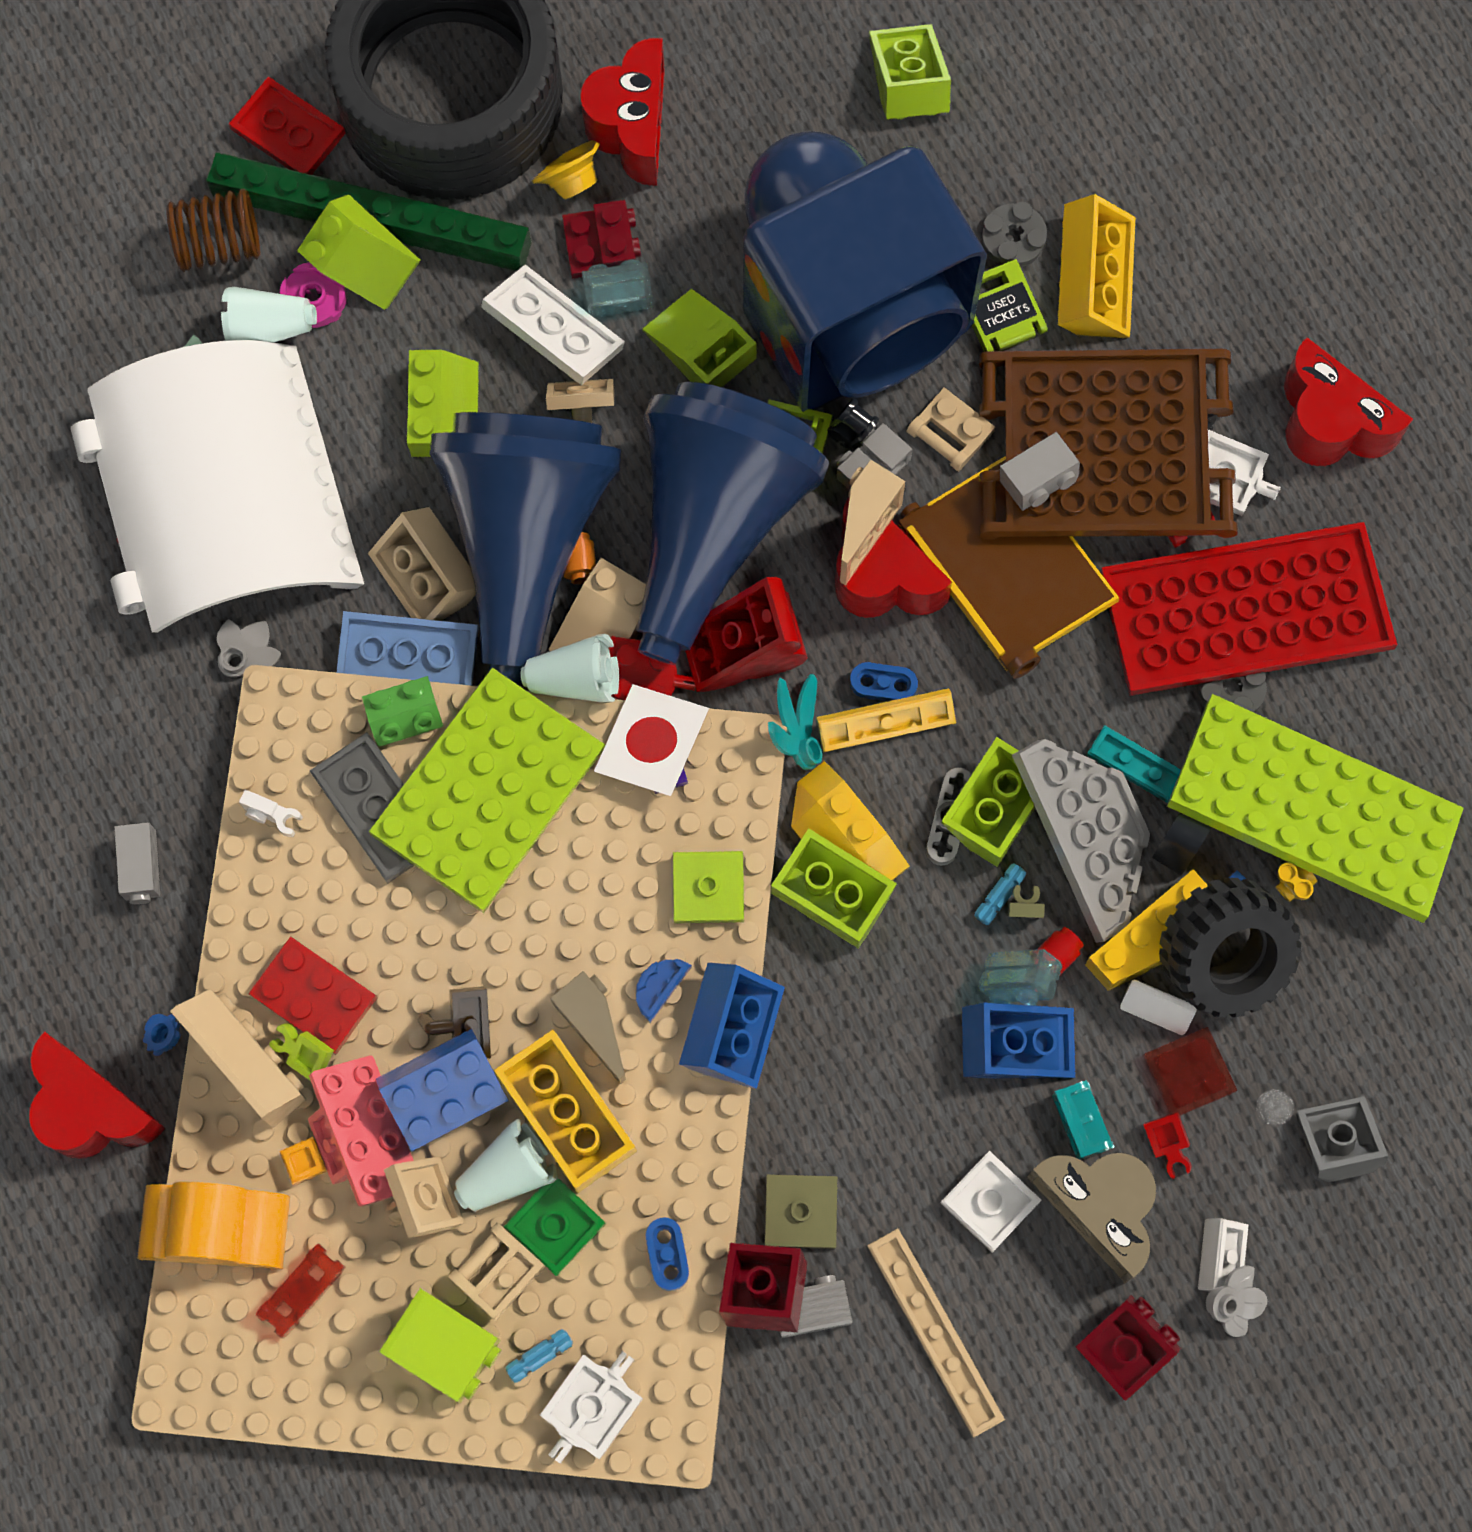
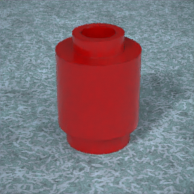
[1032,927,1084,978]

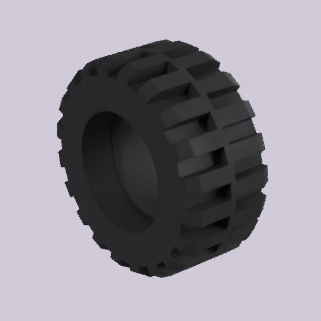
[1159,878,1302,1018]

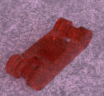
[255,1243,346,1339]

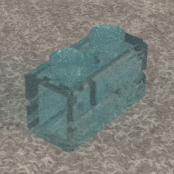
[582,259,653,317]
[978,949,1062,1005]

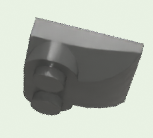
[1296,1096,1388,1182]

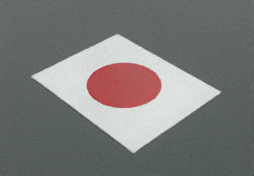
[594,684,709,796]

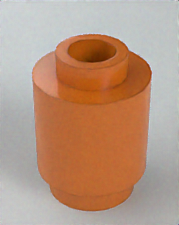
[564,532,596,584]

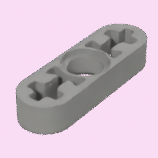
[926,768,972,866]

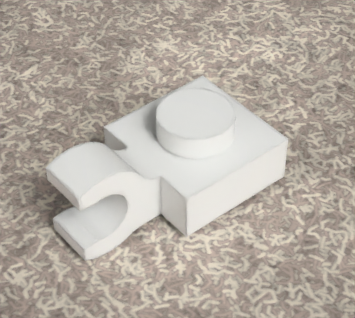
[239,790,303,837]

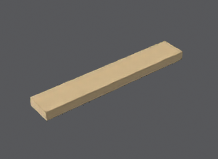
[867,1228,1005,1438]

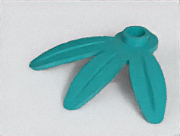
[768,674,823,770]

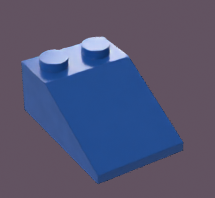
[962,1003,1075,1078]

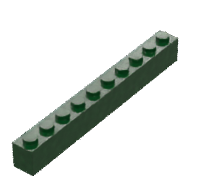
[206,152,532,271]

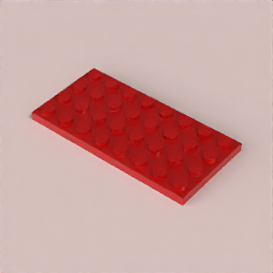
[1100,522,1398,696]

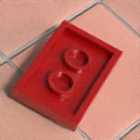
[229,77,346,175]
[249,936,378,1055]

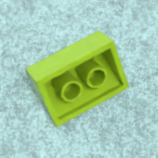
[407,350,479,457]
[941,737,1035,867]
[771,828,897,949]

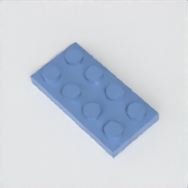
[336,611,479,686]

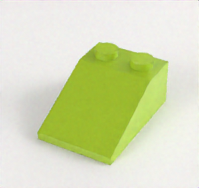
[869,24,951,119]
[297,195,421,310]

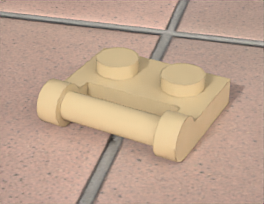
[907,387,995,472]
[448,1222,545,1321]

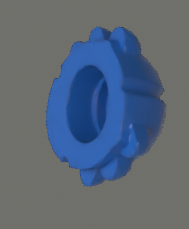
[143,1014,181,1056]

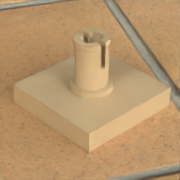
[546,379,614,423]
[384,1156,464,1238]

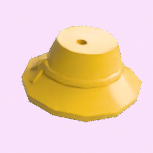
[531,140,600,199]

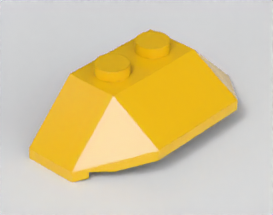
[791,761,910,880]

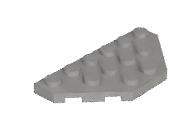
[1012,739,1150,942]

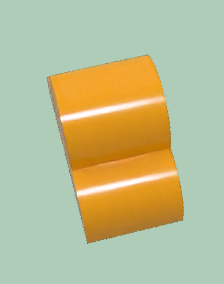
[137,1182,290,1269]

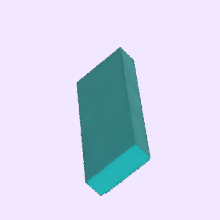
[1086,725,1181,803]

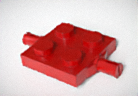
[608,636,696,700]

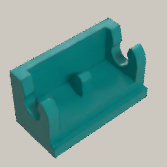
[1052,1080,1115,1160]

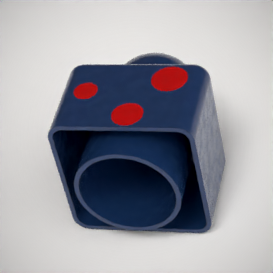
[743,131,987,412]

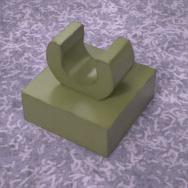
[1007,885,1045,918]

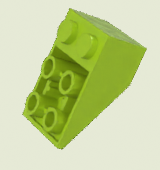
[642,288,757,387]

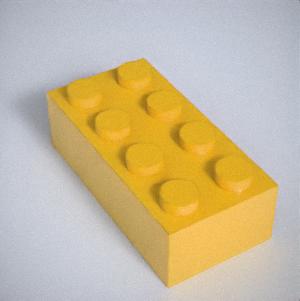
[494,1029,637,1193]

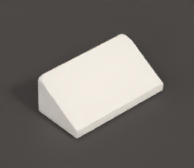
[1120,979,1197,1035]
[1198,1218,1248,1291]

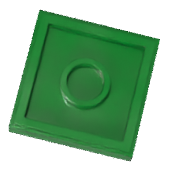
[504,1177,606,1277]

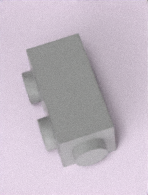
[115,822,160,904]

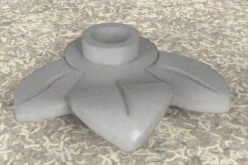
[217,619,281,678]
[1206,1265,1268,1337]

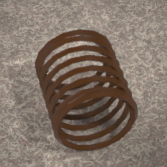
[166,188,260,272]

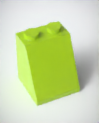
[379,1288,501,1403]

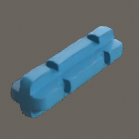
[974,863,1026,925]
[505,1329,573,1383]

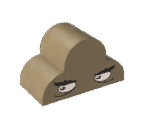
[1027,1153,1156,1283]

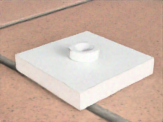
[941,1151,1041,1253]

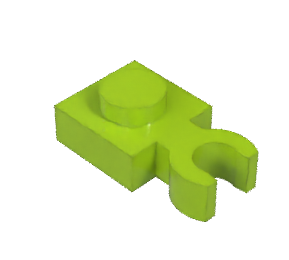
[269,1023,334,1080]

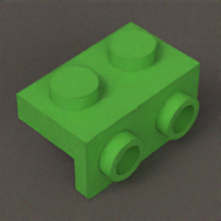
[362,676,443,747]

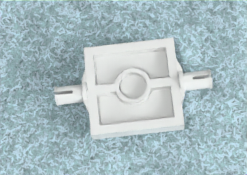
[1208,430,1280,516]
[540,1351,643,1464]

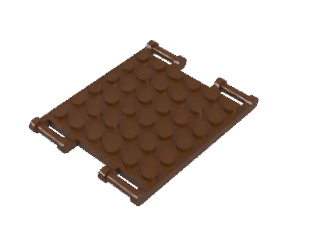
[979,349,1238,540]

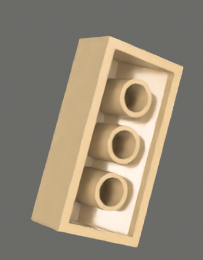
[170,989,306,1128]

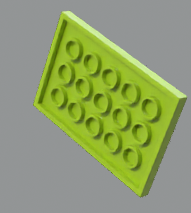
[369,668,605,913]

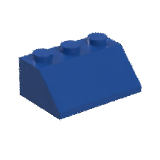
[679,962,785,1089]

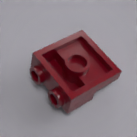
[562,200,641,279]
[1076,1295,1181,1401]

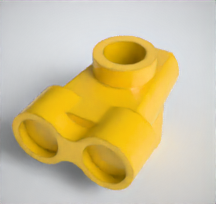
[1275,863,1318,902]

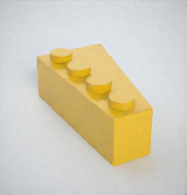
[1085,869,1207,991]

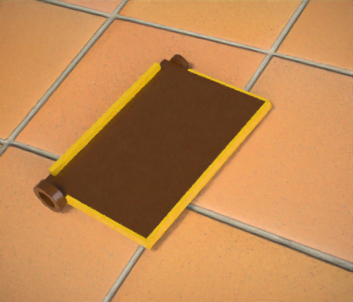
[899,456,1119,679]

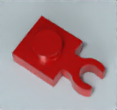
[1143,1111,1192,1179]

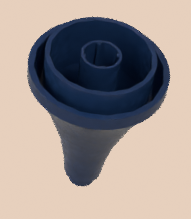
[636,382,829,665]
[429,412,622,685]

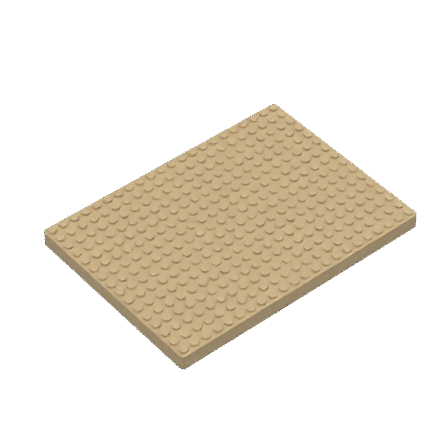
[132,665,787,1489]

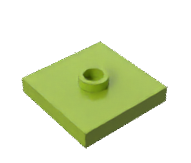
[673,851,744,923]

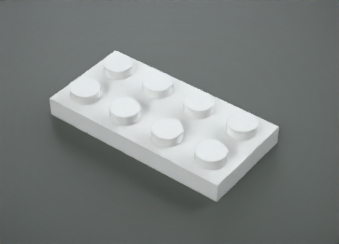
[481,265,625,385]

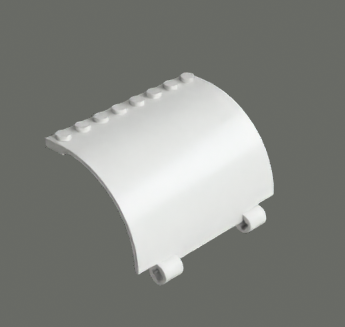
[70,340,364,633]

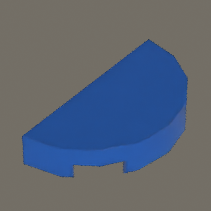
[636,959,692,1024]

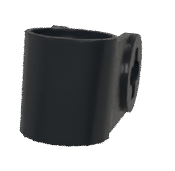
[827,397,880,448]

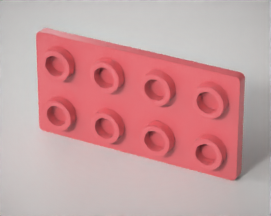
[308,1055,414,1207]

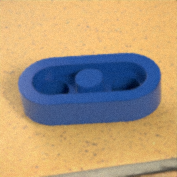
[850,662,918,702]
[646,1217,689,1291]

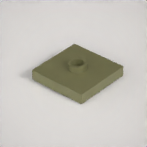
[765,1175,837,1249]

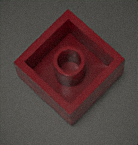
[719,1243,808,1333]

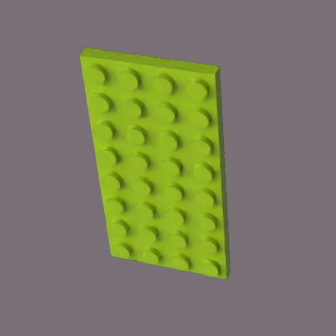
[1167,694,1464,923]

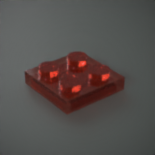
[1143,1027,1238,1116]

